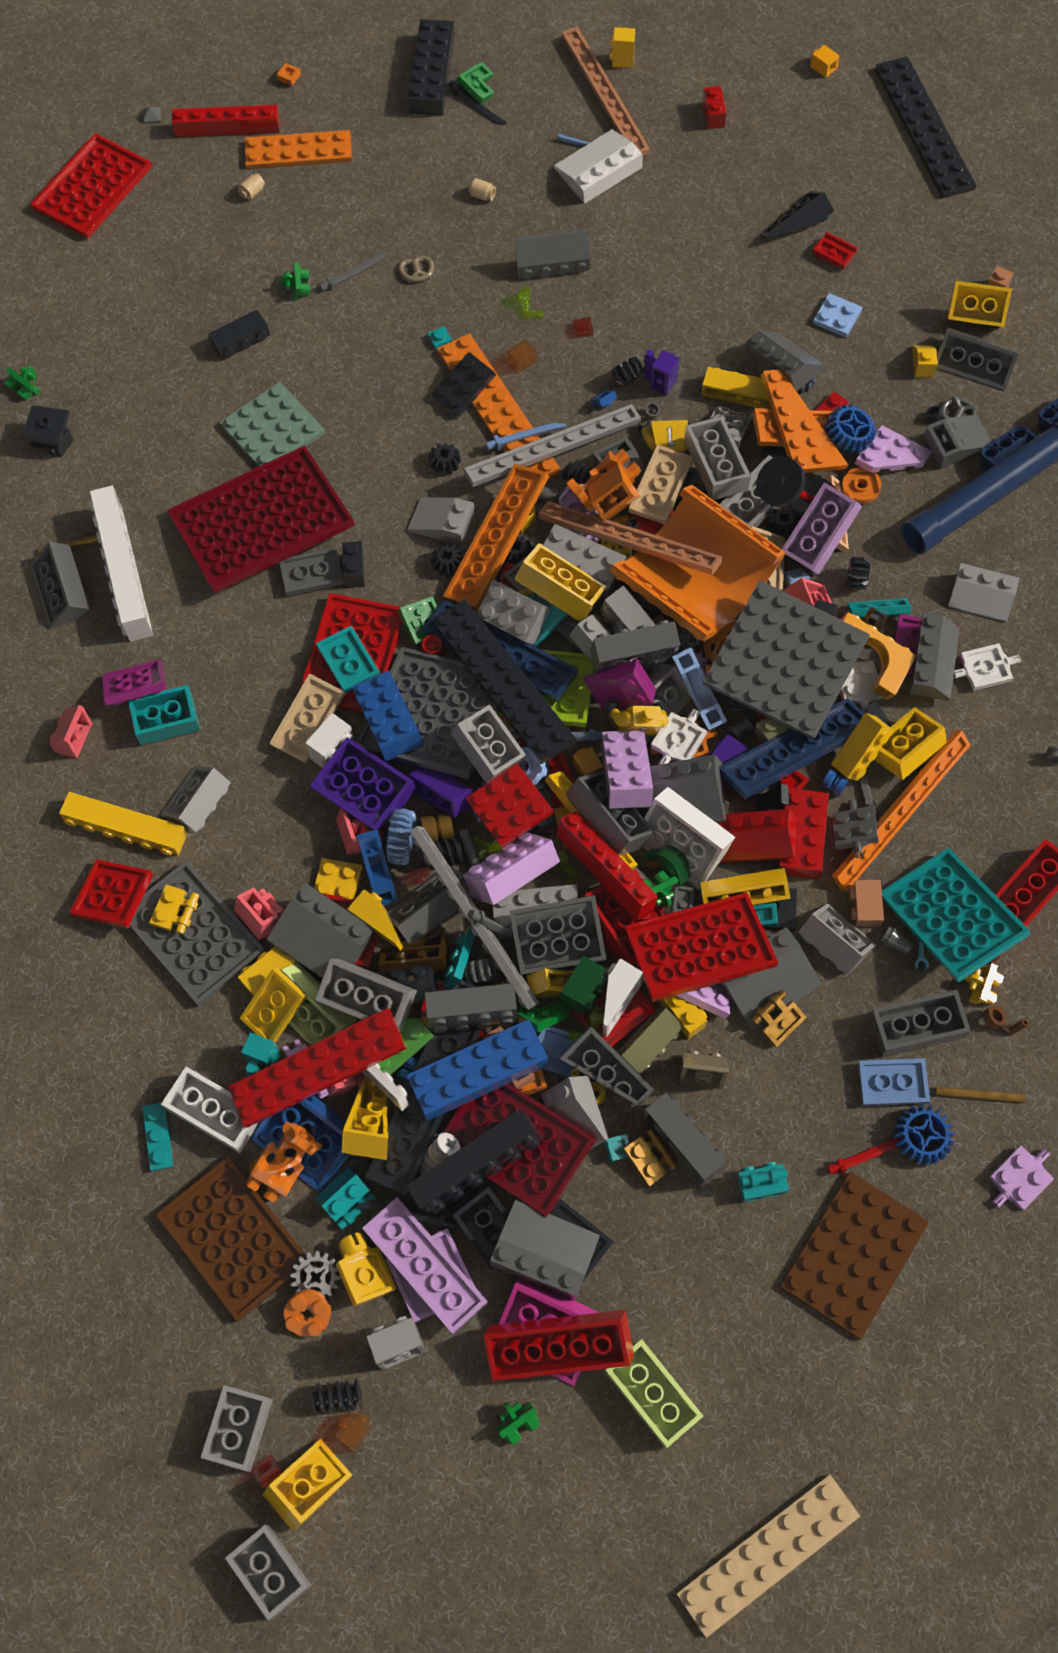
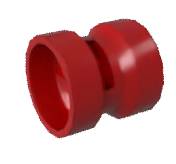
[422,635,444,657]

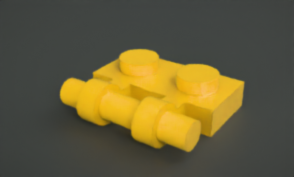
[149,885,199,934]

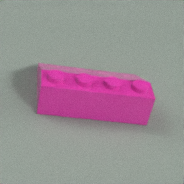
[499,1278,600,1386]

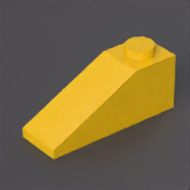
[348,890,403,951]

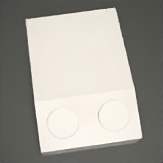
[603,959,643,1038]

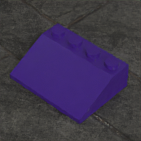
[310,737,417,830]

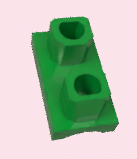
[280,262,310,301]
[5,366,41,400]
[644,870,678,908]
[495,1401,540,1446]

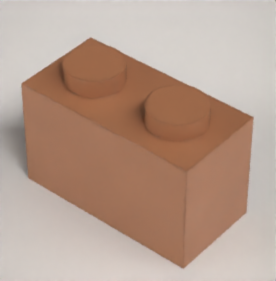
[849,880,884,927]

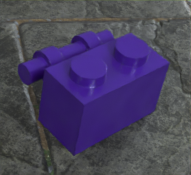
[643,350,679,396]

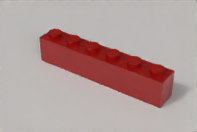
[171,104,280,137]
[556,811,658,921]

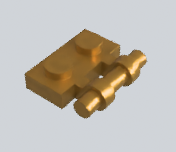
[751,990,807,1047]
[622,1127,678,1187]

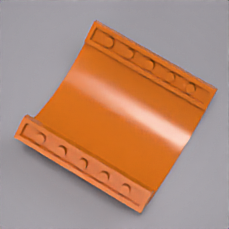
[609,485,786,642]

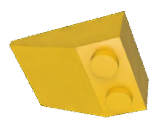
[262,1439,352,1532]

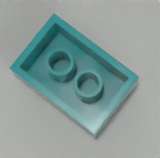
[128,685,200,745]

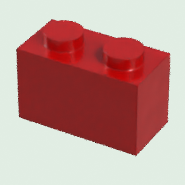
[702,86,726,130]

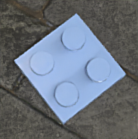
[813,293,863,338]

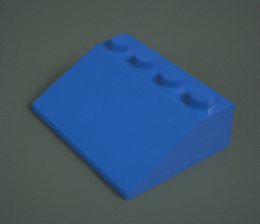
[251,1095,350,1192]

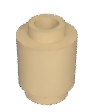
[238,173,265,200]
[468,178,496,202]

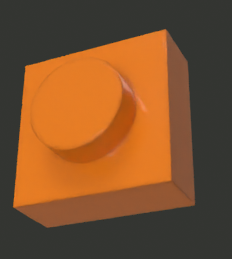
[277,63,301,86]

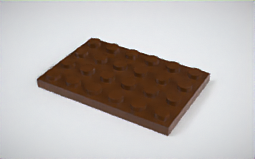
[156,1156,307,1322]
[780,1171,929,1340]

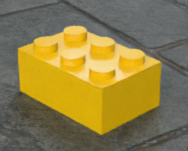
[874,707,947,780]

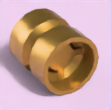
[421,813,454,842]

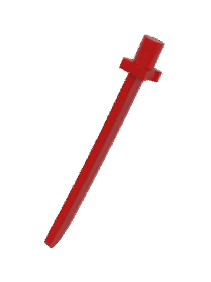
[827,1134,910,1175]

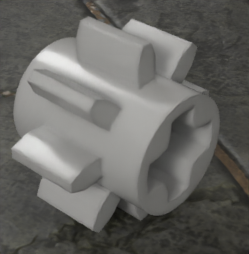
[678,628,701,651]

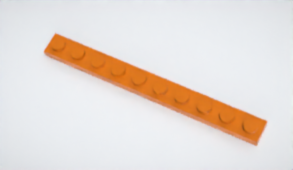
[832,730,970,892]

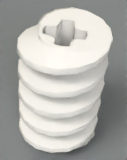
[419,1133,461,1174]

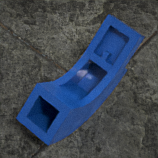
[357,830,398,906]

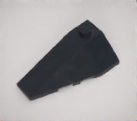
[759,190,834,239]

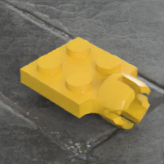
[336,1232,397,1307]

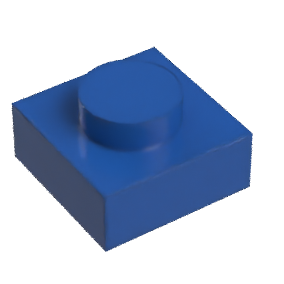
[591,390,617,408]

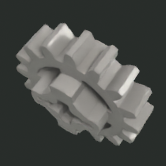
[290,1250,341,1296]

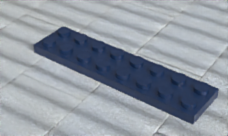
[422,600,578,702]
[719,698,865,799]

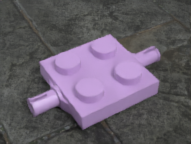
[989,1146,1054,1211]

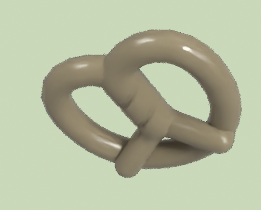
[398,256,434,284]

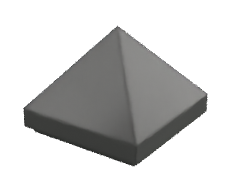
[143,107,161,124]

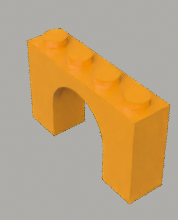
[841,612,916,701]

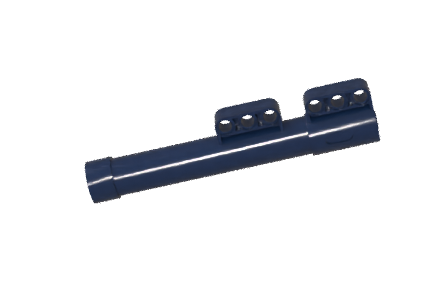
[901,398,1058,555]

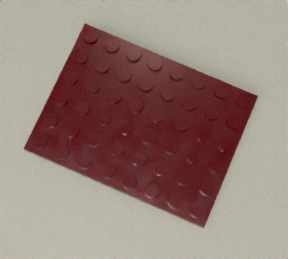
[167,445,355,593]

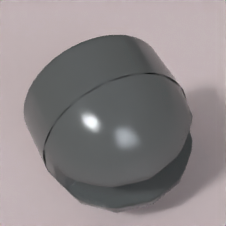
[644,402,660,419]

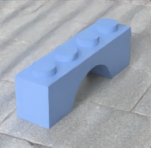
[672,648,727,730]

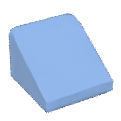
[784,568,809,586]

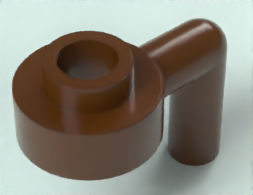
[983,1005,1029,1036]

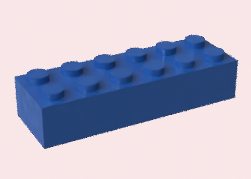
[407,1019,548,1121]

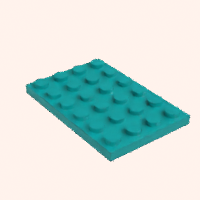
[882,847,1030,982]

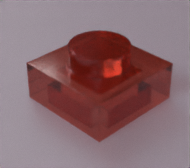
[572,317,594,338]
[408,867,430,884]
[252,1454,283,1488]

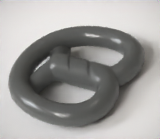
[941,396,977,420]

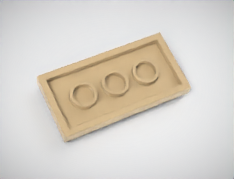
[629,445,694,524]
[269,673,346,764]

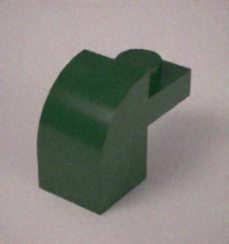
[641,844,691,886]

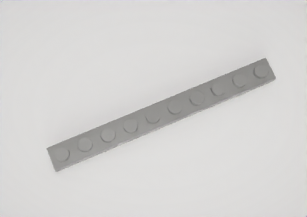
[464,404,641,487]
[410,826,540,1010]

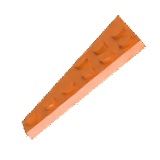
[761,369,848,473]

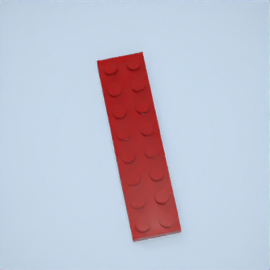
[228,1008,407,1128]

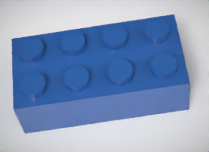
[352,671,424,761]

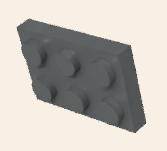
[280,547,344,596]

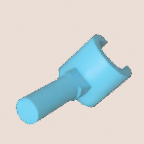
[914,942,929,971]

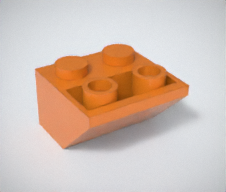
[587,463,640,520]

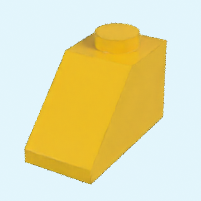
[912,345,938,378]
[527,969,573,998]

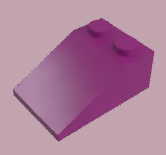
[583,659,656,710]

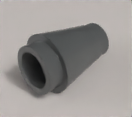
[879,926,913,954]

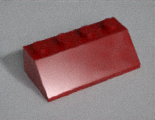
[717,809,797,863]

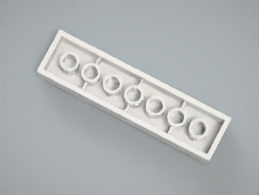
[89,485,153,642]

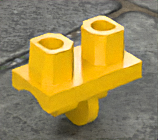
[965,964,1003,1005]

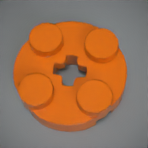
[842,467,881,504]
[284,1289,331,1337]

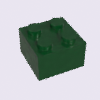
[561,956,608,1018]

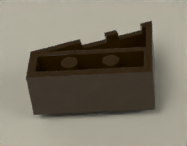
[379,928,450,978]

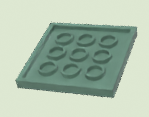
[220,382,326,471]

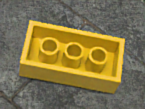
[514,543,607,622]

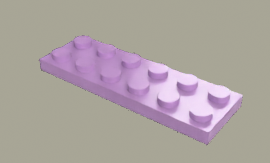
[362,1198,488,1334]

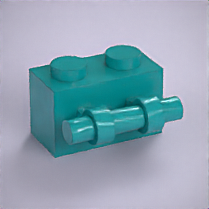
[241,1032,282,1077]
[736,1162,789,1203]
[314,1168,376,1230]

